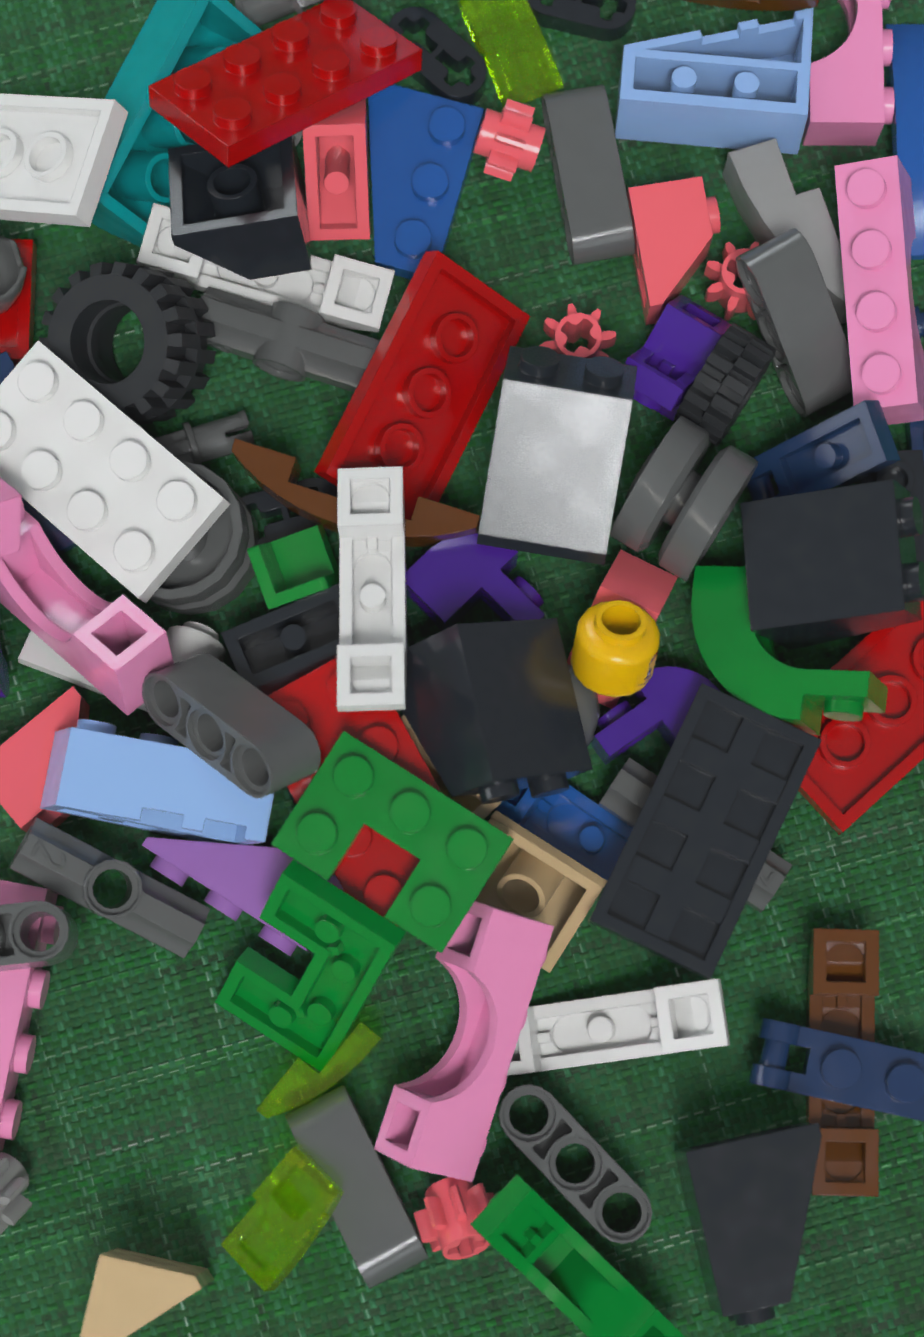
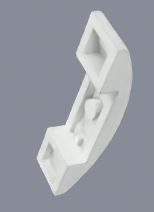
[137,203,395,332]
[337,466,407,712]
[507,978,730,1076]

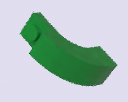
[691,566,888,736]
[470,1174,685,1337]

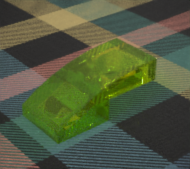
[457,0,564,107]
[257,1022,383,1119]
[221,1145,344,1292]

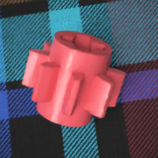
[472,98,546,182]
[704,241,759,321]
[539,303,616,359]
[414,1177,494,1260]

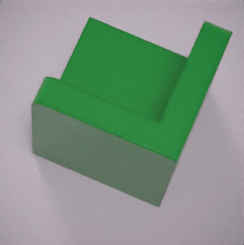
[247,524,339,610]

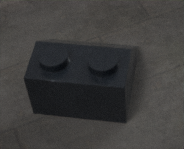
[168,135,312,280]

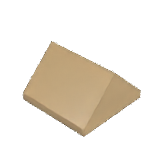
[476,810,608,973]
[80,1248,214,1337]

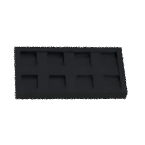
[588,683,821,980]

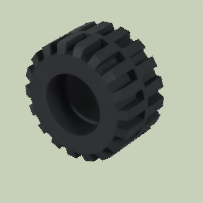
[39,261,216,424]

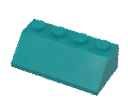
[92,0,262,247]

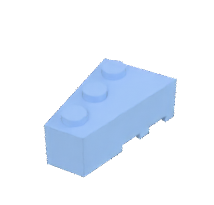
[615,8,814,155]
[40,719,274,845]

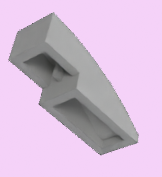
[722,138,847,324]

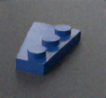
[368,84,485,279]

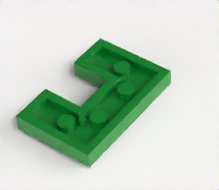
[271,731,514,953]
[215,859,406,1073]

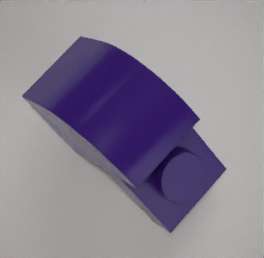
[625,295,732,421]
[406,533,545,631]
[591,666,721,765]

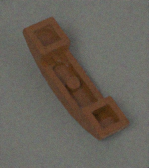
[231,438,481,547]
[806,928,879,1197]

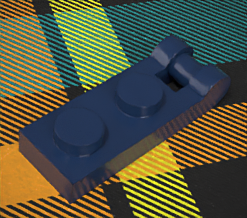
[746,400,900,501]
[749,1018,924,1121]

